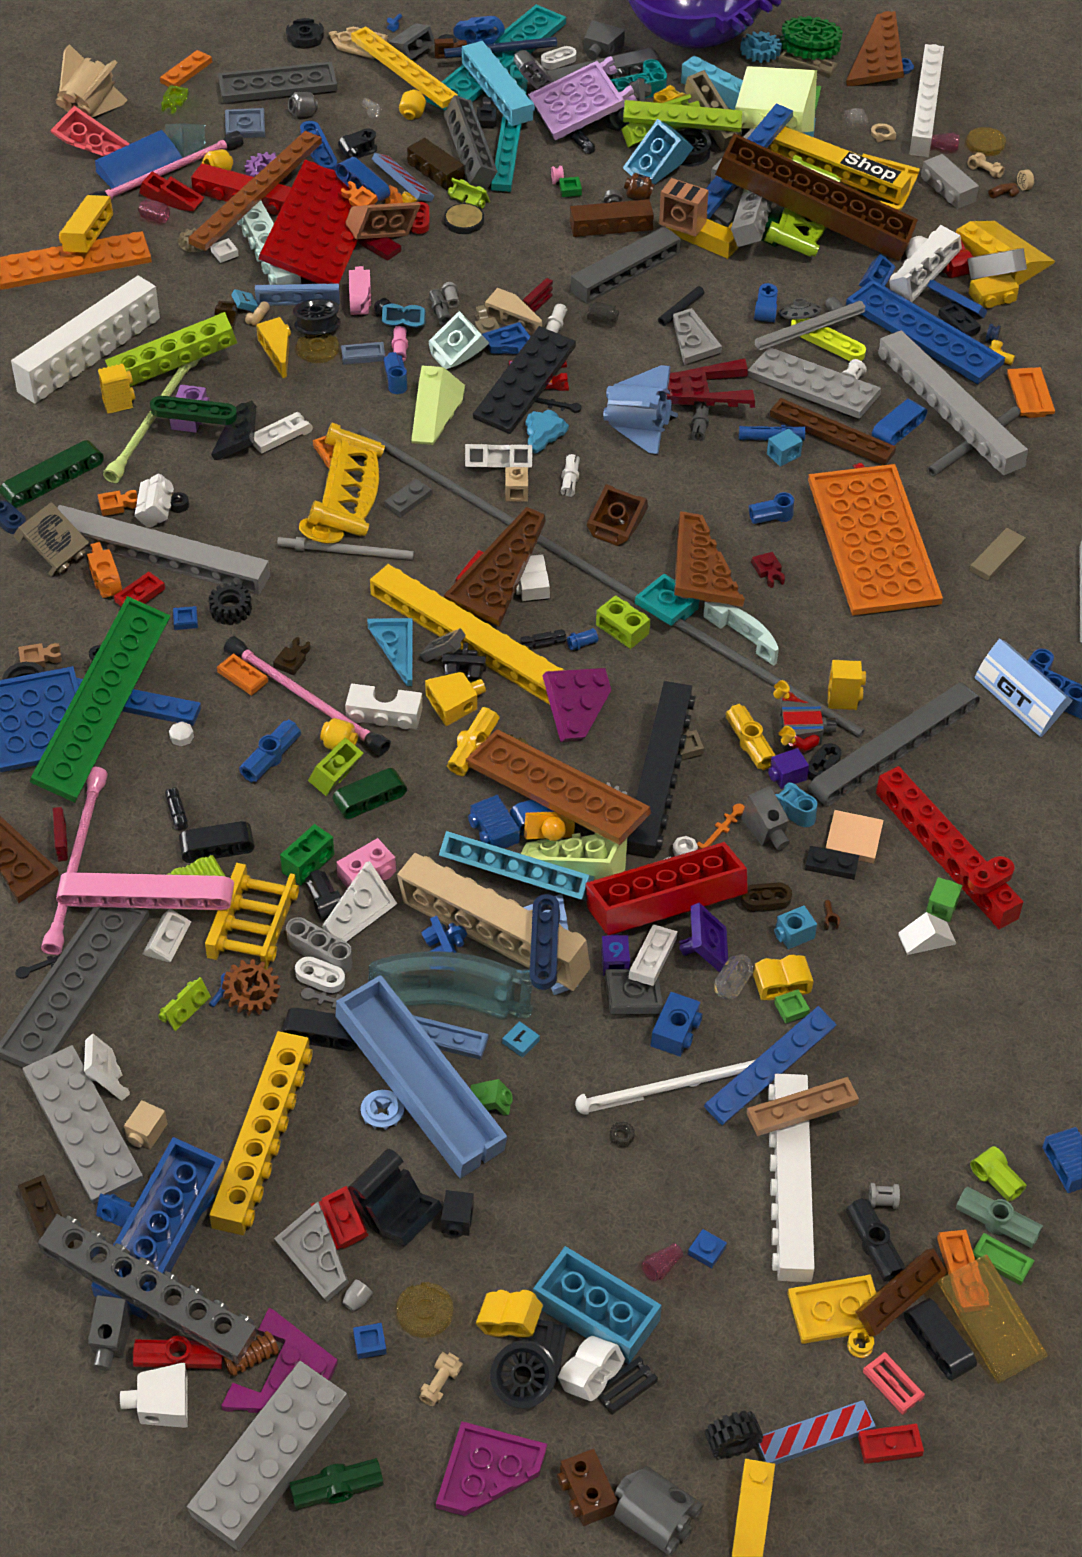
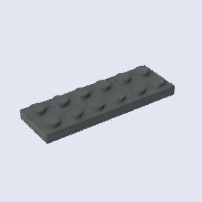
[218,61,338,103]

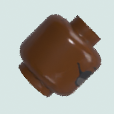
[623,173,654,200]

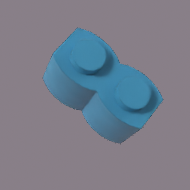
[382,304,426,328]

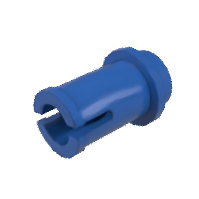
[567,628,598,651]

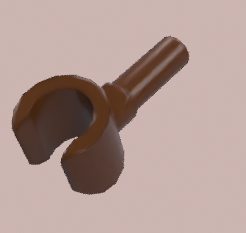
[824,900,840,930]

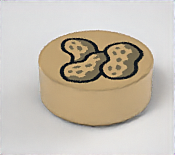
[1017,169,1034,190]

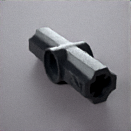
[846,1198,906,1282]

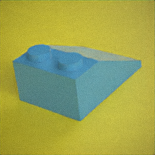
[623,119,694,184]

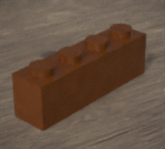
[570,199,654,237]

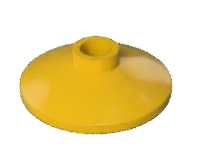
[299,518,344,543]

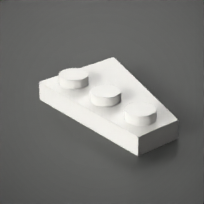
[322,861,397,942]

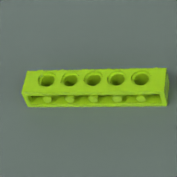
[105,312,237,386]

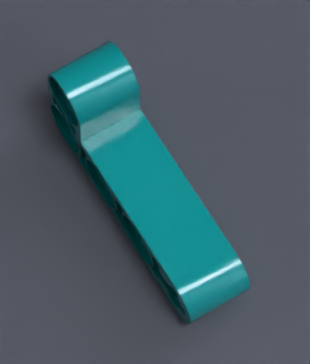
[611,59,667,99]

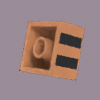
[659,178,709,237]

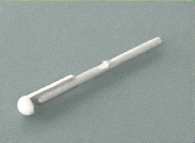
[575,1060,755,1115]

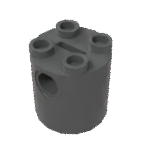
[614,1466,704,1556]

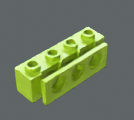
[621,94,700,148]

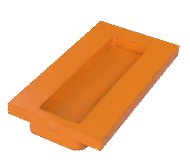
[1007,367,1055,418]

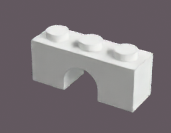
[465,444,532,468]
[345,684,423,729]

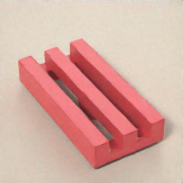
[863,1352,925,1415]

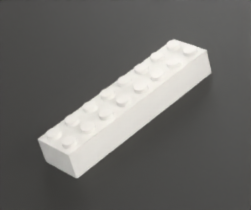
[11,275,160,404]

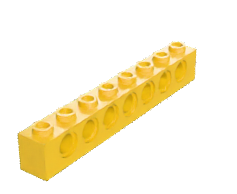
[209,1031,313,1236]

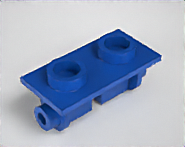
[96,1193,135,1228]

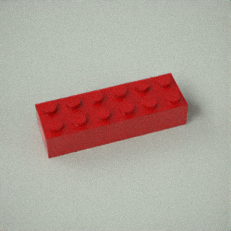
[585,842,748,936]

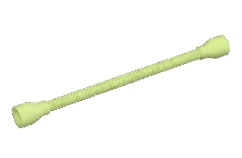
[103,358,201,483]

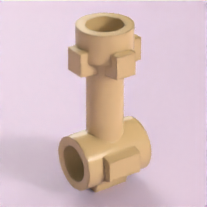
[967,152,1005,178]
[419,1352,463,1406]

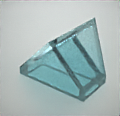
[165,123,205,158]

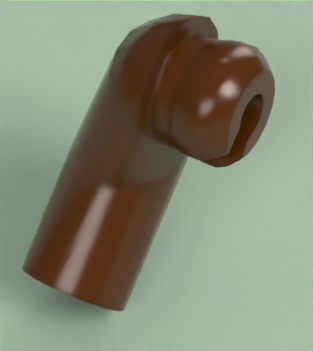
[988,182,1019,199]

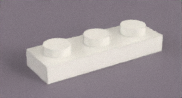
[628,924,678,986]

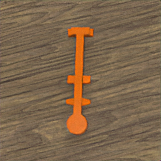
[697,804,745,849]

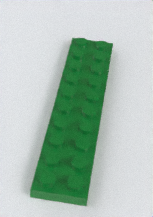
[30,596,170,803]

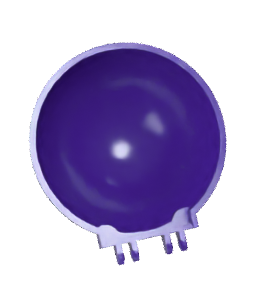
[628,0,781,48]

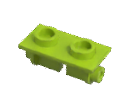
[448,178,490,209]
[158,977,211,1031]

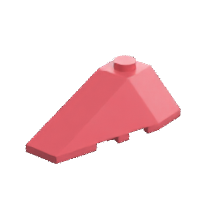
[51,106,130,156]

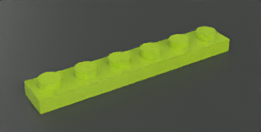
[623,100,742,132]

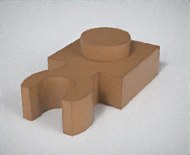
[18,643,62,667]

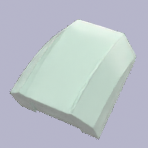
[428,311,489,369]

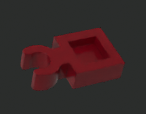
[751,551,785,588]

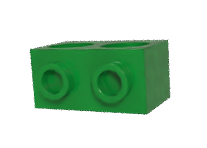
[280,824,335,886]

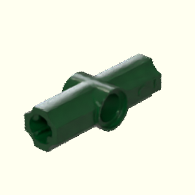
[289,1458,384,1510]

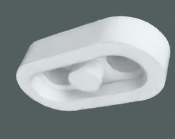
[541,46,576,70]
[295,957,345,993]

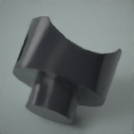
[604,107,629,131]

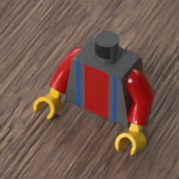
[773,680,836,753]

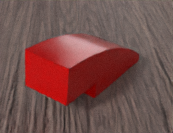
[139,171,205,211]

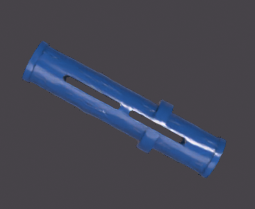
[739,425,805,441]

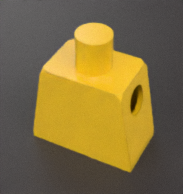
[425,672,486,726]

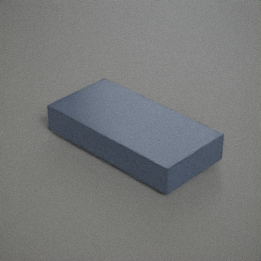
[341,342,385,365]

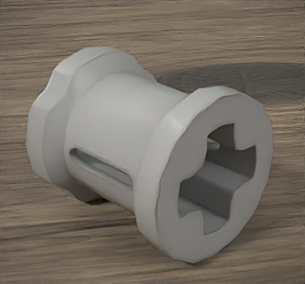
[869,1183,900,1209]

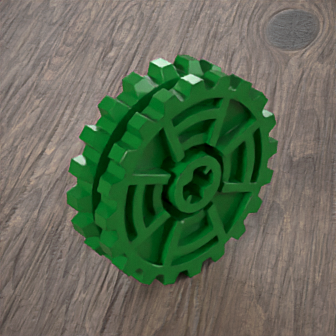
[780,16,843,60]

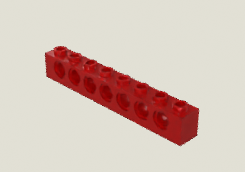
[876,766,1024,929]

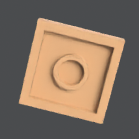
[826,810,883,864]

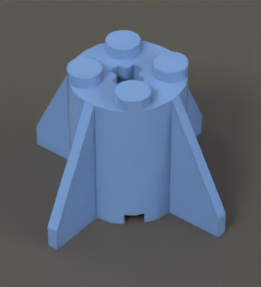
[603,365,678,454]

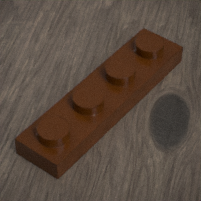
[855,1248,948,1337]

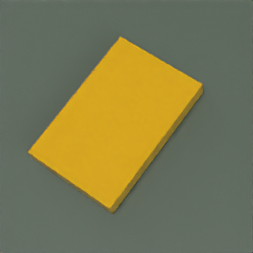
[788,1275,885,1344]

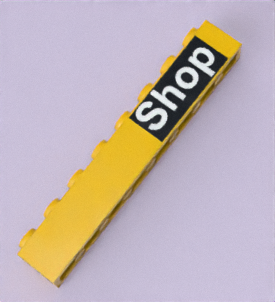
[767,127,912,204]

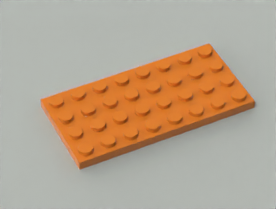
[808,464,943,616]

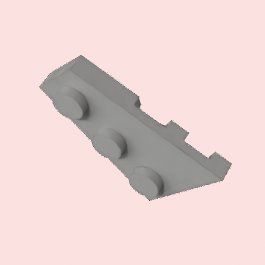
[673,308,722,365]
[274,1202,349,1302]

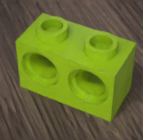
[596,595,650,649]

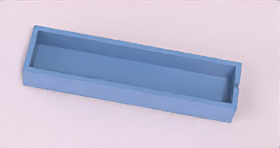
[335,975,507,1179]

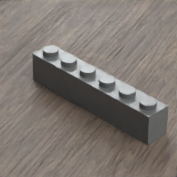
[571,226,681,304]

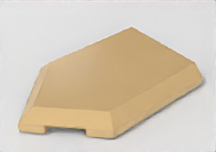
[329,26,388,59]

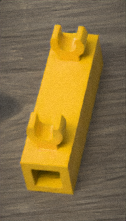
[666,219,738,259]

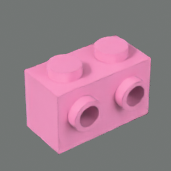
[336,838,396,888]

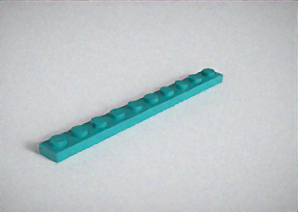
[491,65,528,192]

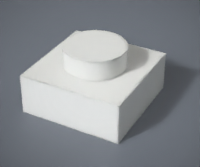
[211,238,239,263]

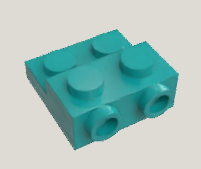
[635,574,700,626]

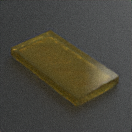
[937,1254,1048,1384]

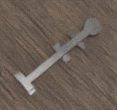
[301,988,342,1009]

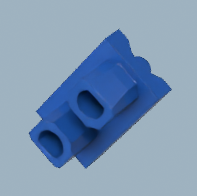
[421,915,467,966]

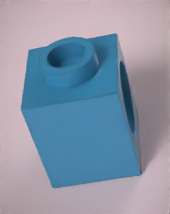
[767,429,803,466]
[774,906,817,949]

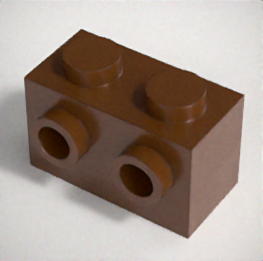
[557,1449,618,1526]

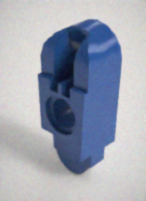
[453,16,505,45]

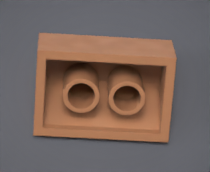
[345,202,420,239]

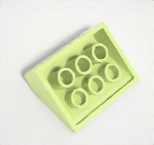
[735,66,817,133]

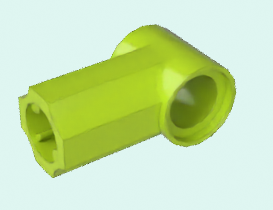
[970,1146,1027,1202]

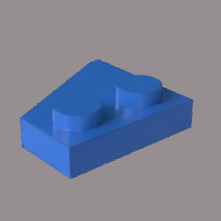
[482,322,530,354]

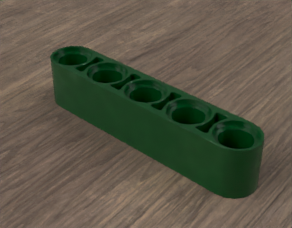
[0,440,104,508]

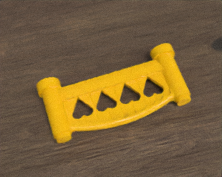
[308,422,385,536]

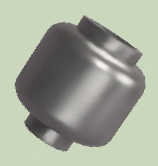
[288,92,318,118]

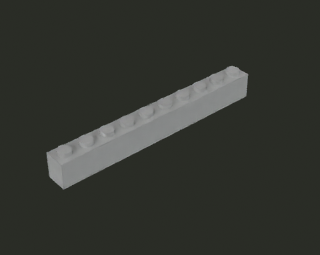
[878,330,1028,475]
[58,505,270,595]

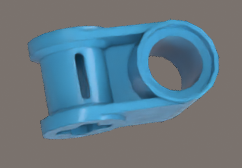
[775,782,817,827]

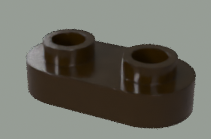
[741,882,792,911]

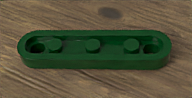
[150,396,237,425]

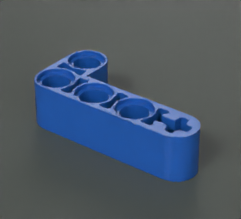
[1028,649,1082,719]

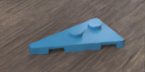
[367,618,413,686]

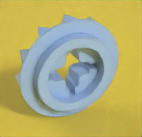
[361,1090,404,1130]

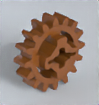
[222,959,280,1016]

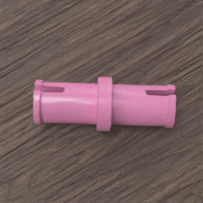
[391,326,408,362]

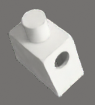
[120,1363,188,1428]

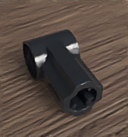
[305,870,342,920]

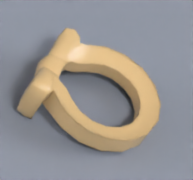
[871,124,896,143]

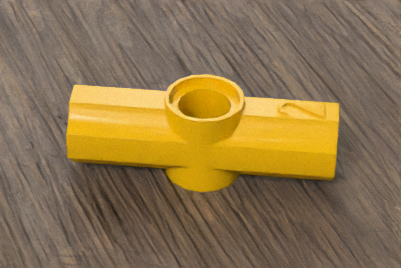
[726,704,776,771]
[447,707,500,776]

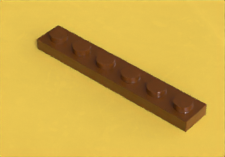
[770,398,896,465]

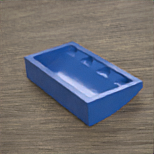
[95,130,182,195]

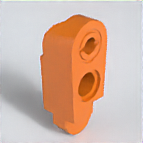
[87,542,122,598]

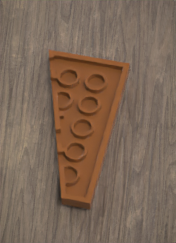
[846,11,904,86]
[674,511,745,607]

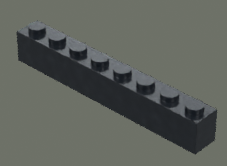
[626,681,696,859]

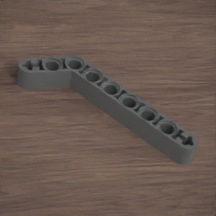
[514,48,663,90]

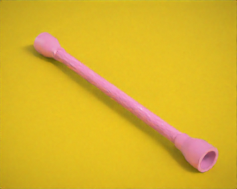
[41,767,108,955]

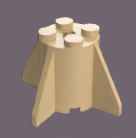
[56,44,127,117]

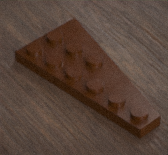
[444,507,546,627]

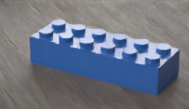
[91,1137,225,1320]

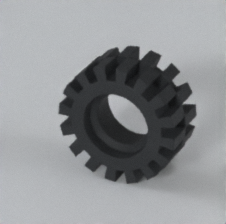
[209,583,252,625]
[705,1411,763,1459]

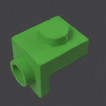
[470,1079,513,1116]

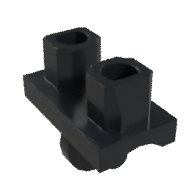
[443,643,486,681]

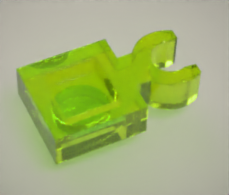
[161,85,189,113]

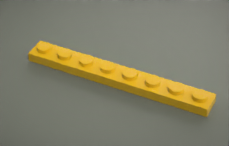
[351,27,458,108]

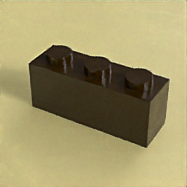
[407,138,465,190]

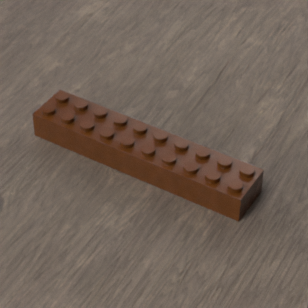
[715,133,918,261]

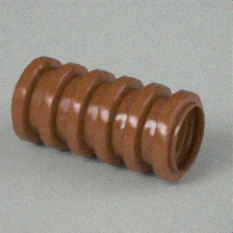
[222,1331,279,1377]

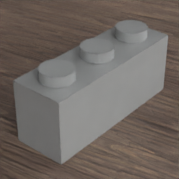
[921,154,979,209]

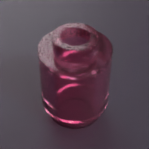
[138,198,170,223]

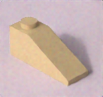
[485,288,542,335]

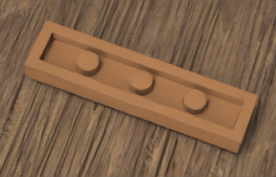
[747,1077,859,1136]

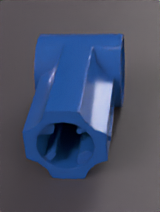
[383,352,407,394]
[749,492,794,524]

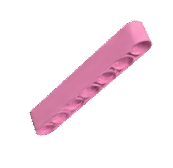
[56,873,234,910]

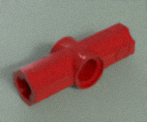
[133,1336,223,1370]

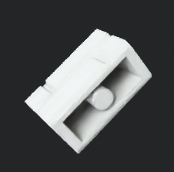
[135,474,174,527]

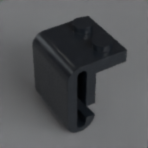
[348,1149,443,1246]

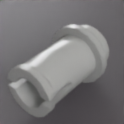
[441,282,460,308]

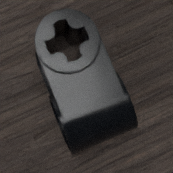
[338,128,377,159]

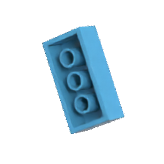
[533,1246,662,1364]

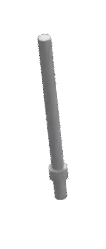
[277,537,414,560]

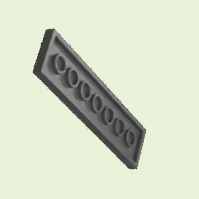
[0,907,149,1067]

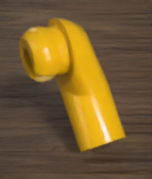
[989,340,1015,366]

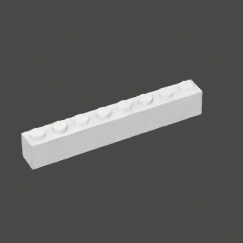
[909,44,944,157]
[768,1074,814,1282]

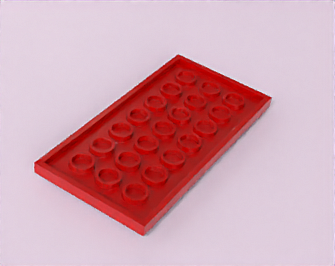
[258,159,358,284]

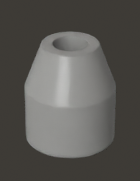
[342,1279,373,1312]

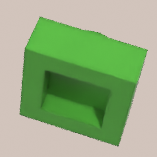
[774,989,810,1023]

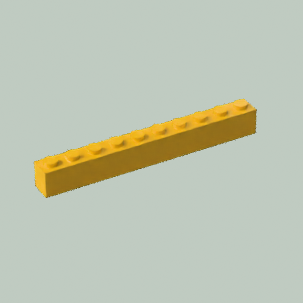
[370,564,564,705]

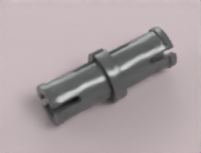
[429,289,452,326]
[691,402,710,441]

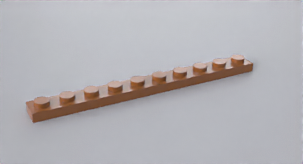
[188,131,322,251]

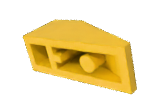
[256,317,291,378]
[732,1459,775,1557]

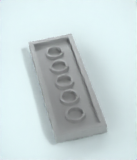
[748,347,881,419]
[23,1045,143,1204]

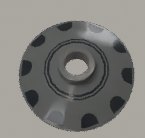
[779,298,821,319]

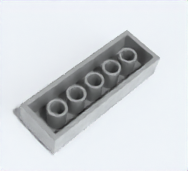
[187,1361,350,1551]

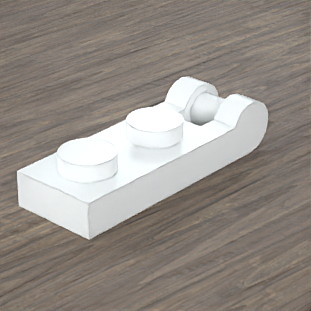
[253,412,313,454]

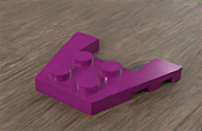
[221,1308,338,1413]

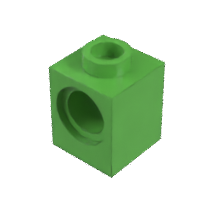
[926,877,962,922]

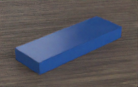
[927,280,987,318]

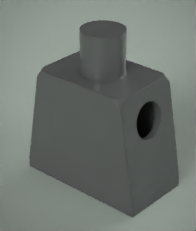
[584,20,625,60]
[741,786,790,850]
[88,1295,134,1371]

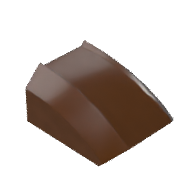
[587,484,649,546]

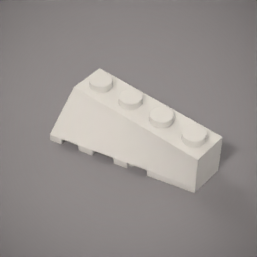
[889,225,962,302]

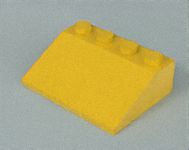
[956,221,1055,285]

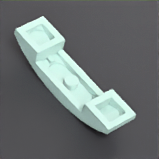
[704,602,779,666]

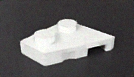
[84,1034,130,1101]

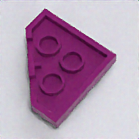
[542,668,611,742]
[436,1421,547,1516]

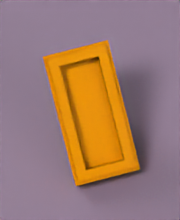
[524,812,575,841]

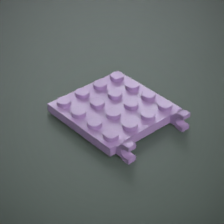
[528,56,637,140]

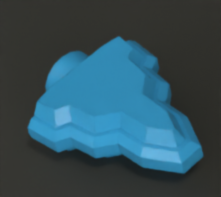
[525,410,569,453]

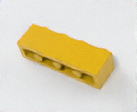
[59,195,113,252]

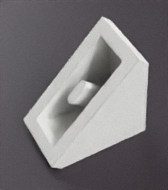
[898,912,956,955]

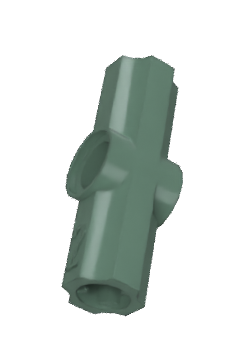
[956,1187,1043,1248]

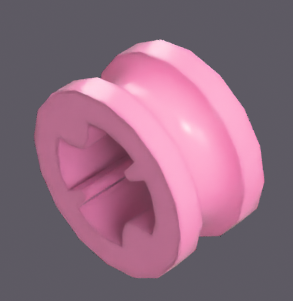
[551,166,564,185]

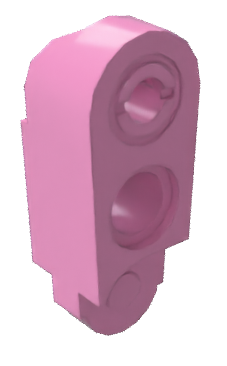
[349,266,371,315]

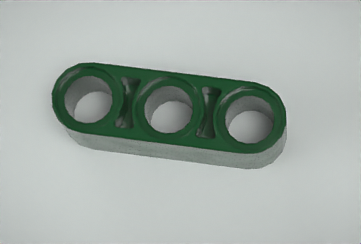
[332,768,407,819]

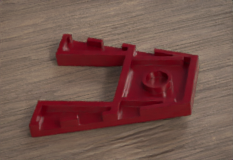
[666,358,755,408]

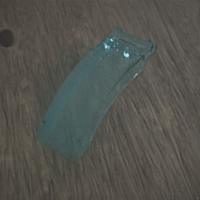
[368,951,532,1019]

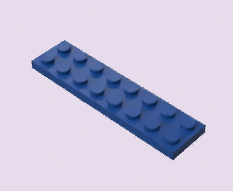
[846,280,1005,384]

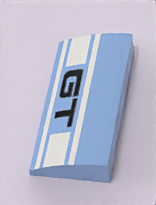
[975,638,1073,737]

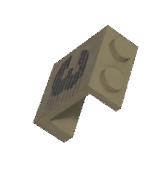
[13,502,89,576]

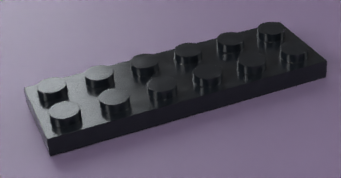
[473,326,576,434]

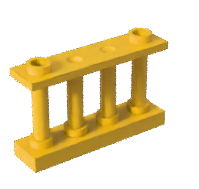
[205,863,299,970]

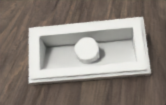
[143,909,191,963]

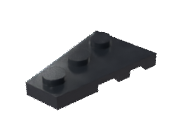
[211,400,257,460]

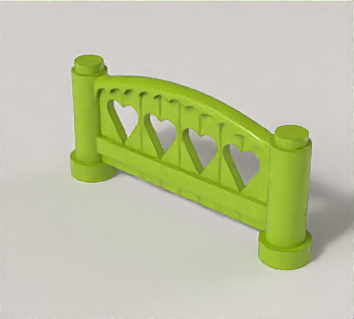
[764,155,841,257]

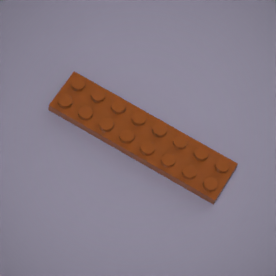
[466,729,651,845]

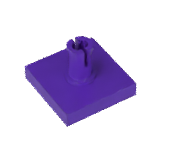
[679,903,729,972]

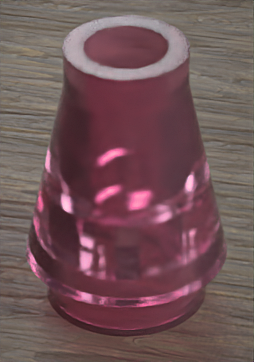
[931,132,960,152]
[642,1243,683,1281]

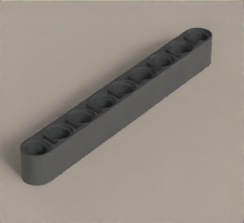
[808,682,980,807]

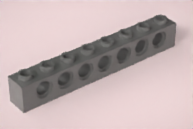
[38,1214,257,1365]

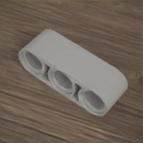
[967,248,1027,279]
[286,917,352,974]

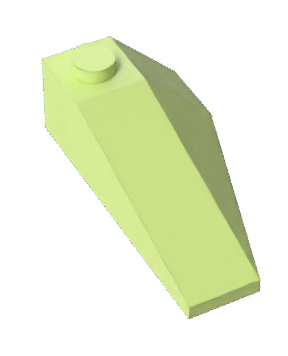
[411,366,465,445]
[521,833,627,881]

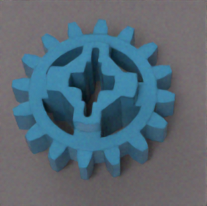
[740,31,782,63]

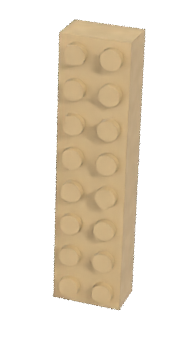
[397,853,590,991]

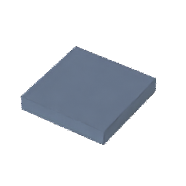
[225,108,265,138]

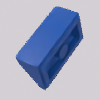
[859,254,895,287]

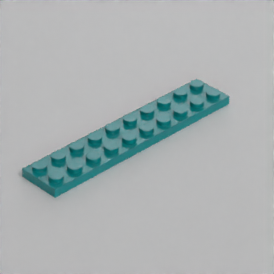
[425,4,566,110]

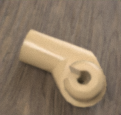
[245,301,270,326]

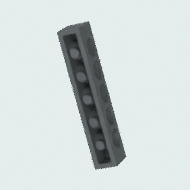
[444,95,497,190]

